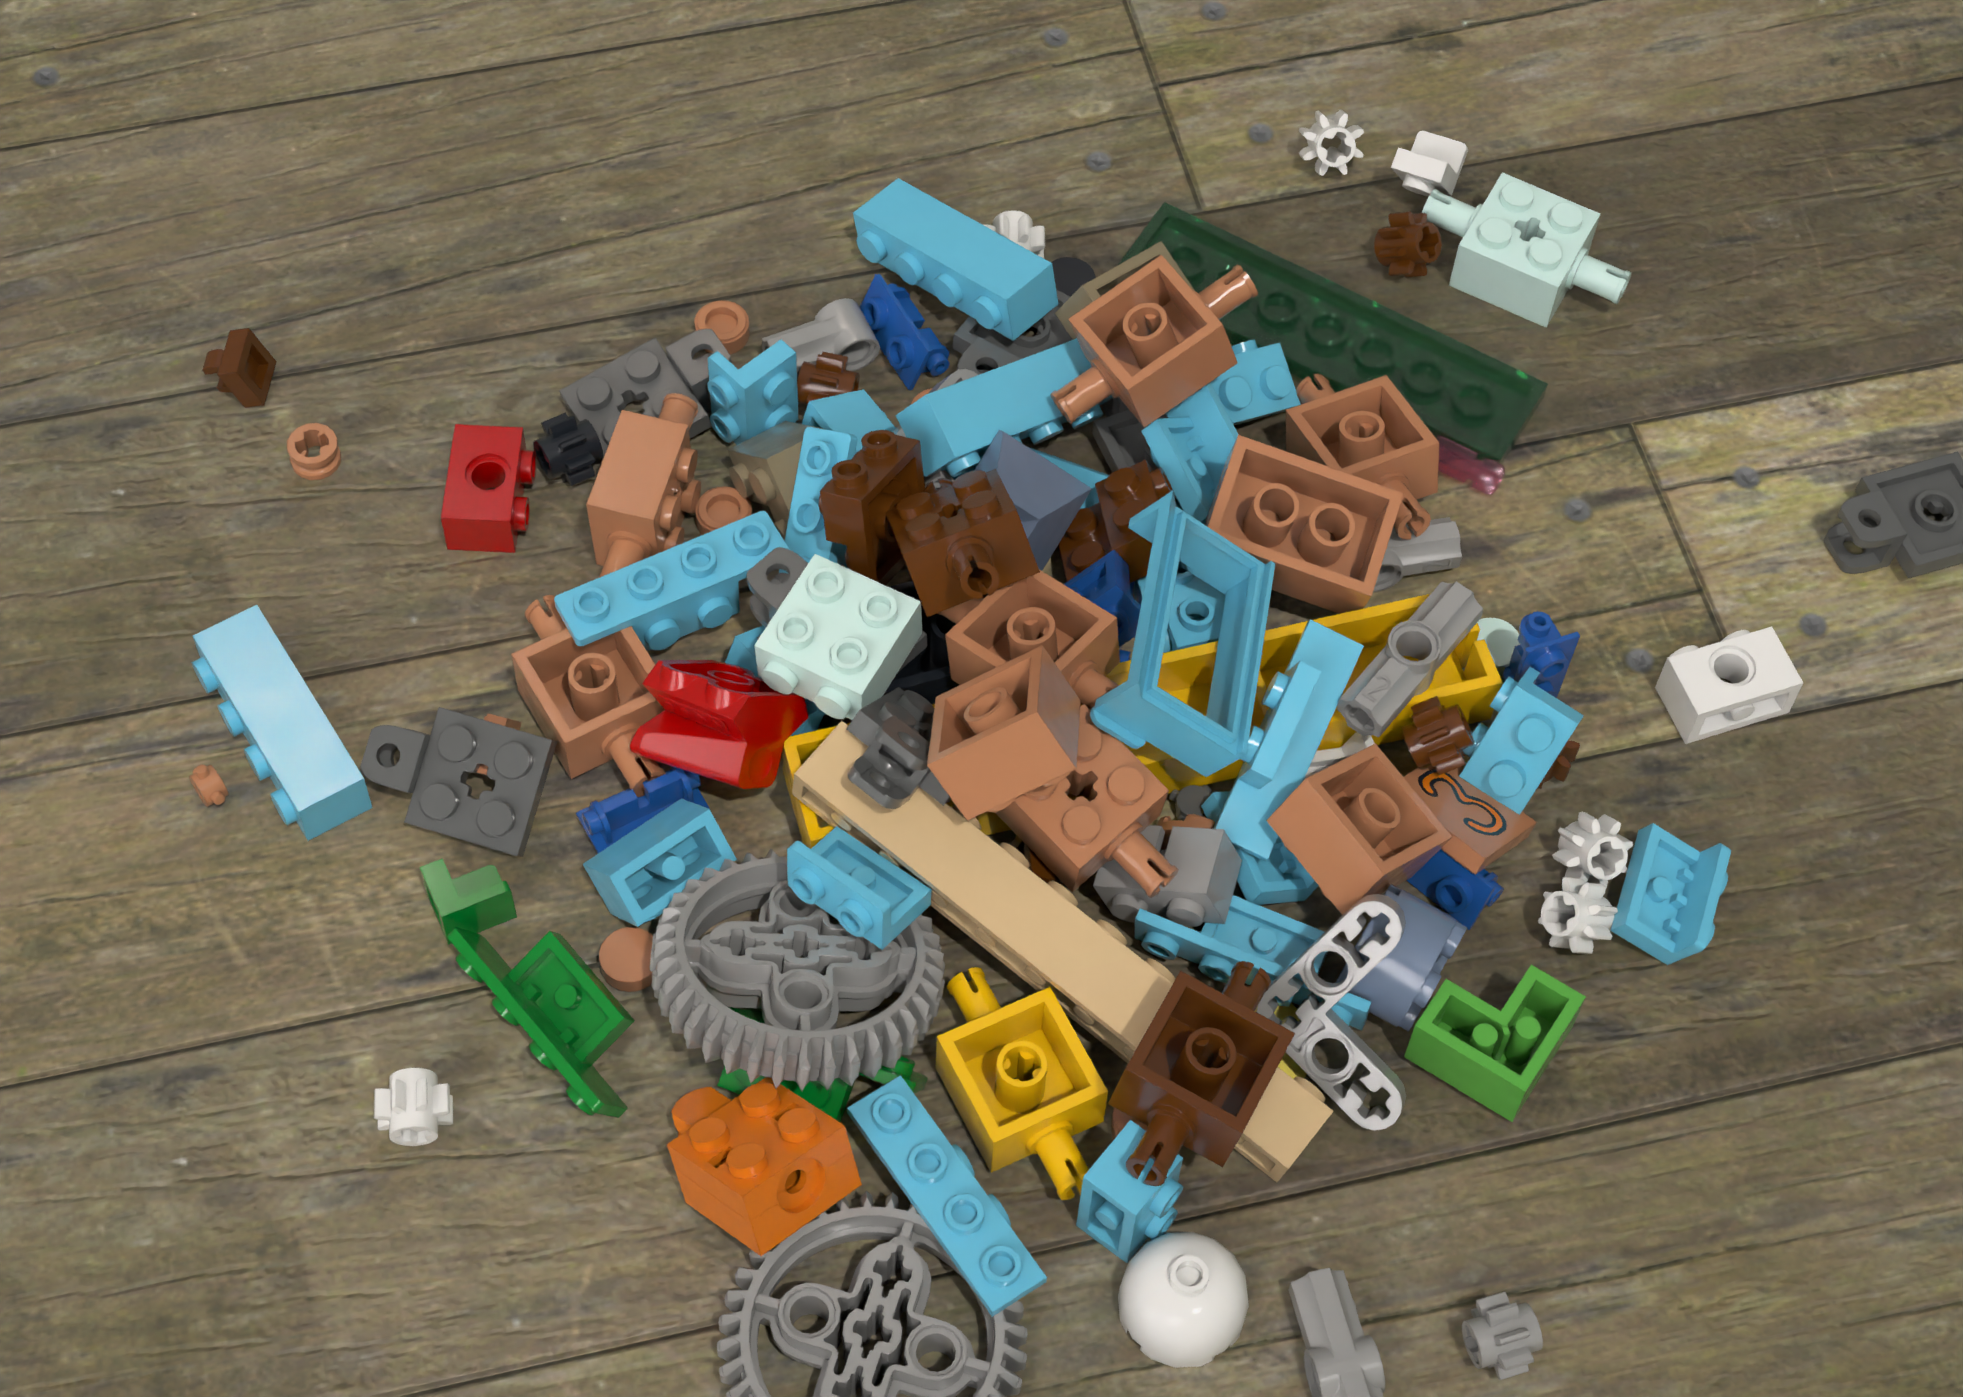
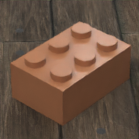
[1205,435,1404,614]

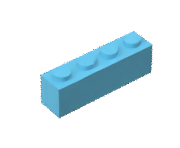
[853,178,1058,341]
[895,338,1113,477]
[192,605,373,841]

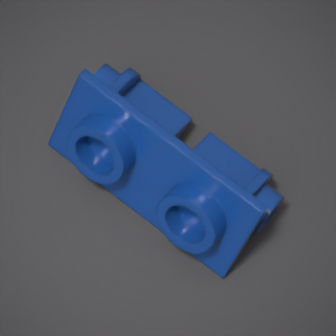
[860,274,950,390]
[1502,611,1580,698]
[576,766,710,853]
[1407,849,1504,930]

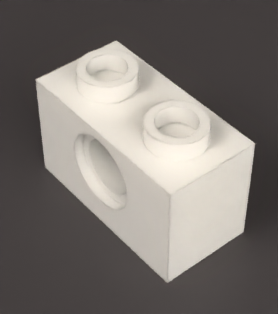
[1655,626,1803,744]

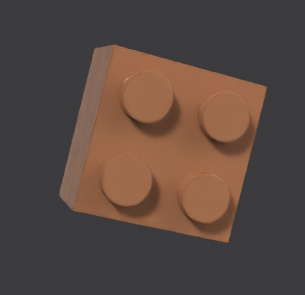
[927,645,1081,821]
[1266,743,1452,915]

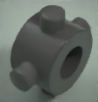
[1169,785,1212,821]

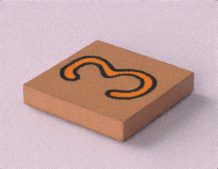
[1404,763,1537,875]

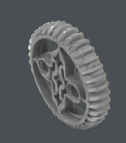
[650,848,945,1092]
[717,1191,1028,1397]

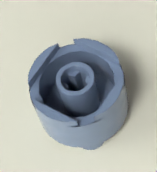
[1335,884,1467,1031]

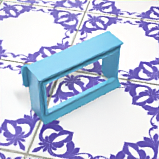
[1090,491,1276,777]

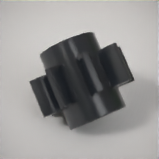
[533,412,603,486]

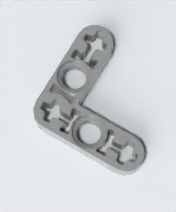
[1257,894,1406,1131]

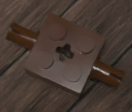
[885,469,1040,617]
[1108,961,1295,1186]

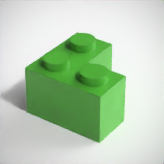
[1404,965,1586,1122]

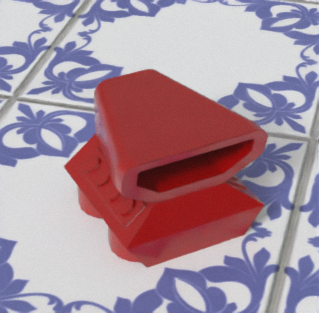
[630,660,809,789]

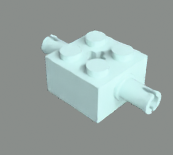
[1422,172,1632,328]

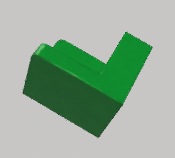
[420,858,517,945]

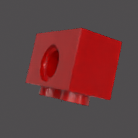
[441,424,536,553]

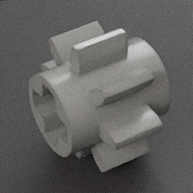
[1462,1291,1543,1380]

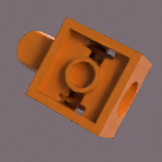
[667,1077,862,1256]

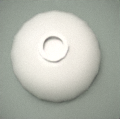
[1118,1232,1249,1368]

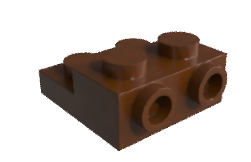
[819,430,925,586]
[1059,459,1175,583]

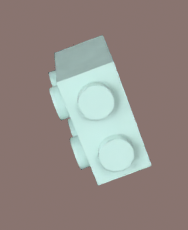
[754,554,922,720]

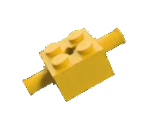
[935,967,1108,1200]

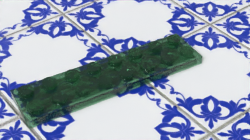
[1117,202,1548,473]

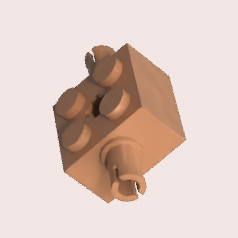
[1050,255,1258,428]
[1286,374,1439,540]
[586,393,701,578]
[937,570,1120,710]
[511,595,666,797]
[995,704,1179,898]

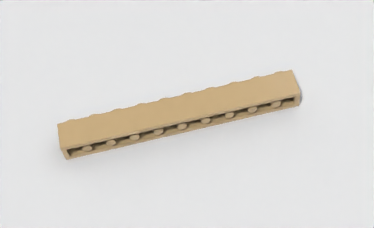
[792,721,1333,1183]

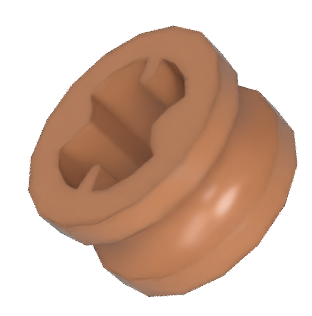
[287,423,341,480]

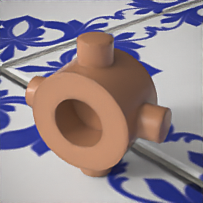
[189,764,229,807]

